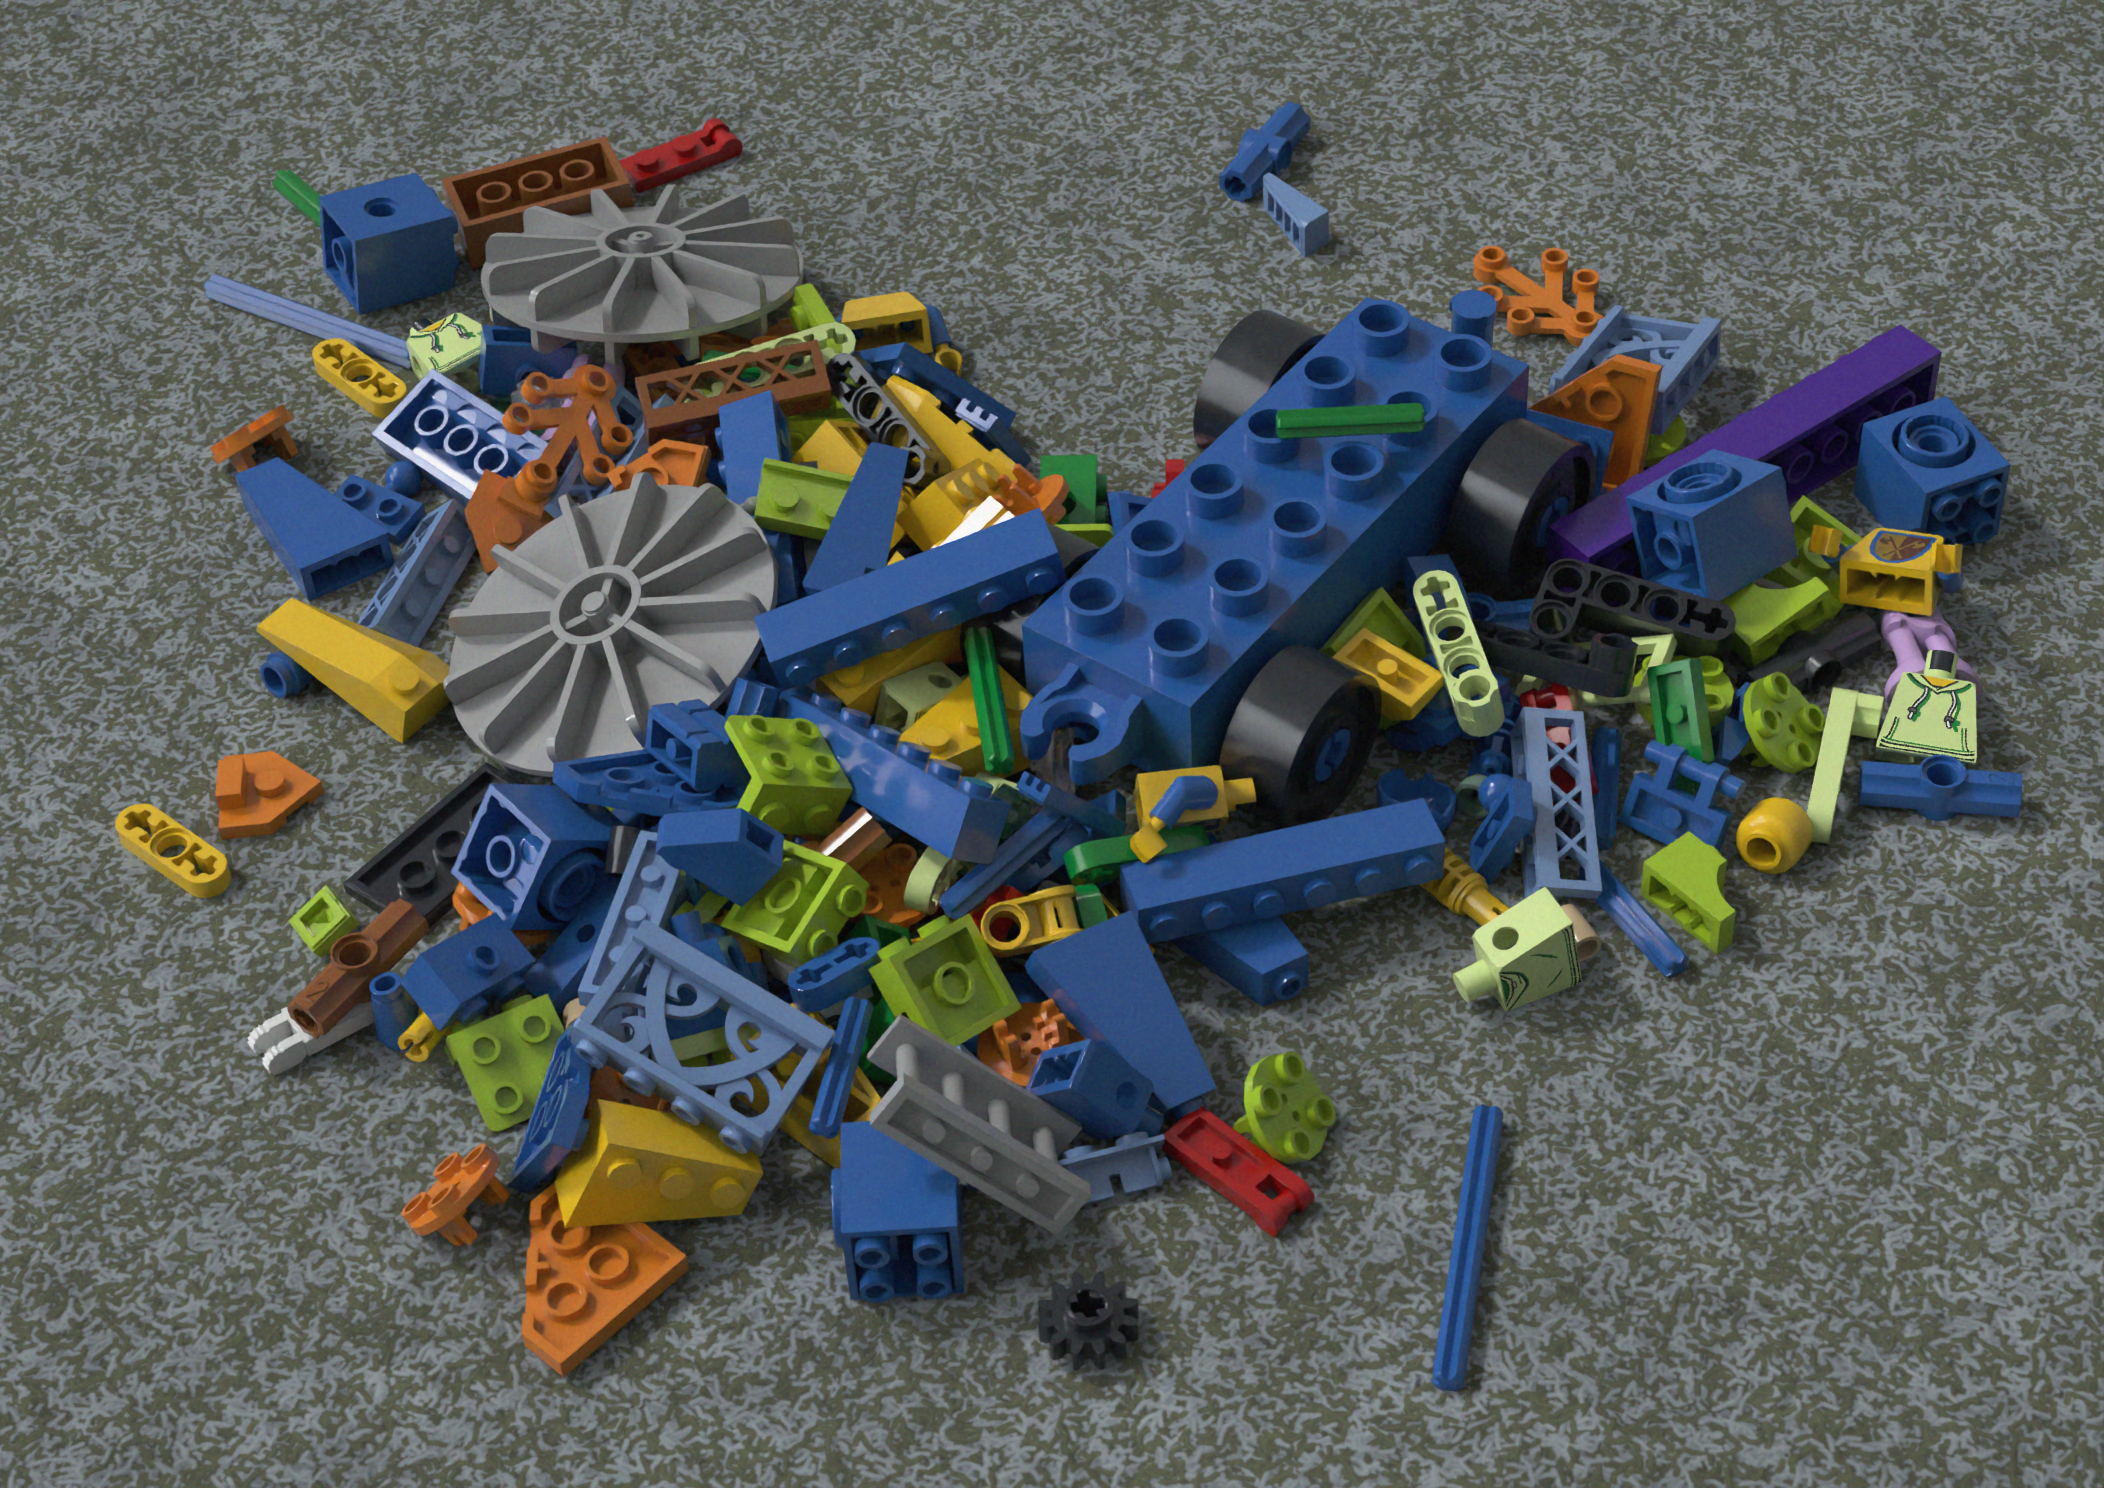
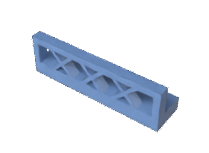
[544,384,675,519]
[357,498,477,647]
[1510,707,1602,899]

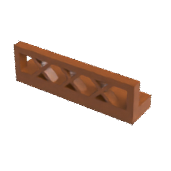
[635,339,831,447]

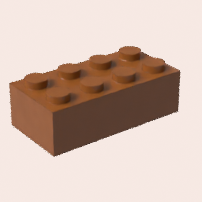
[441,136,634,269]

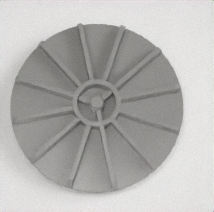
[481,184,804,365]
[443,472,780,777]

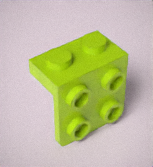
[724,715,853,836]
[444,993,565,1132]

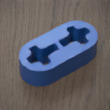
[787,937,882,1012]

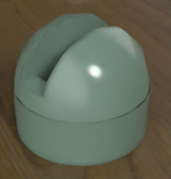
[1454,773,1489,819]

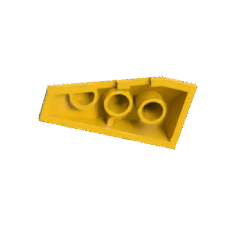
[868,374,1017,495]

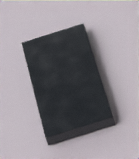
[343,762,523,928]

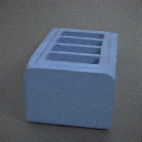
[1263,172,1329,257]

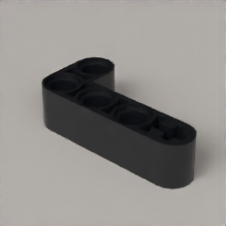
[1528,558,1736,662]

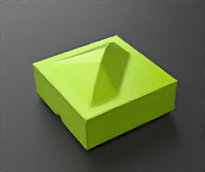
[289,885,360,958]

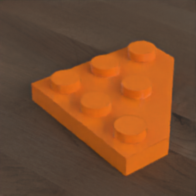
[1527,354,1663,492]
[522,1183,689,1378]

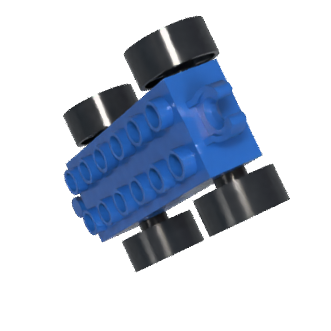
[960,290,1596,829]

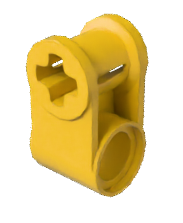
[980,885,1084,958]

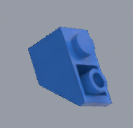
[656,808,784,907]

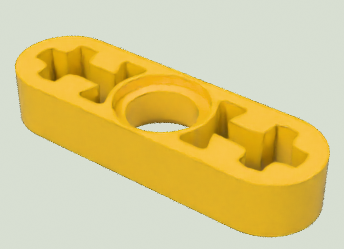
[312,338,408,418]
[115,804,232,898]

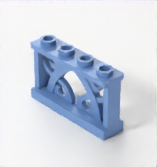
[1548,305,1722,436]
[578,830,687,1073]
[571,918,835,1157]

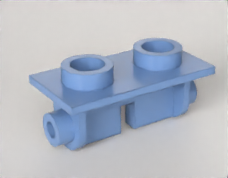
[1058,1132,1172,1206]

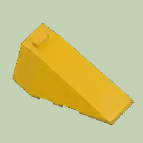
[257,598,451,743]

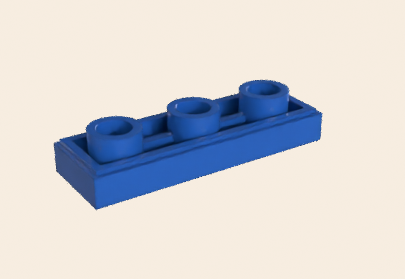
[523,876,621,1015]

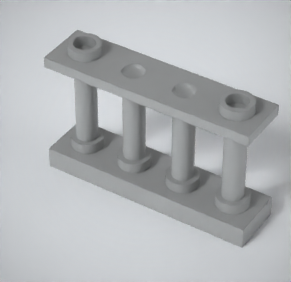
[867,1014,1091,1236]

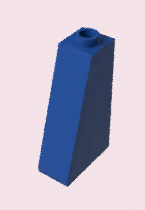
[235,457,394,602]
[1170,831,1308,1007]
[1024,910,1217,1122]

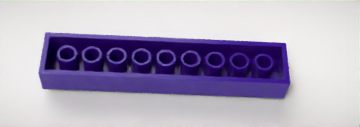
[1546,324,1942,607]

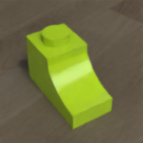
[1720,576,1833,668]
[1641,831,1736,954]

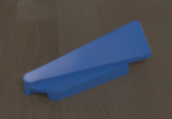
[803,442,909,596]

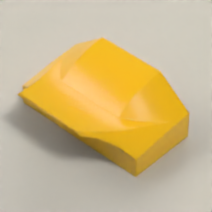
[1333,627,1444,720]

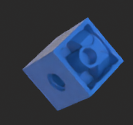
[319,173,459,315]
[1853,396,2011,546]
[1625,449,1798,602]
[451,783,626,930]
[831,1121,965,1303]

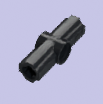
[1736,612,1882,695]

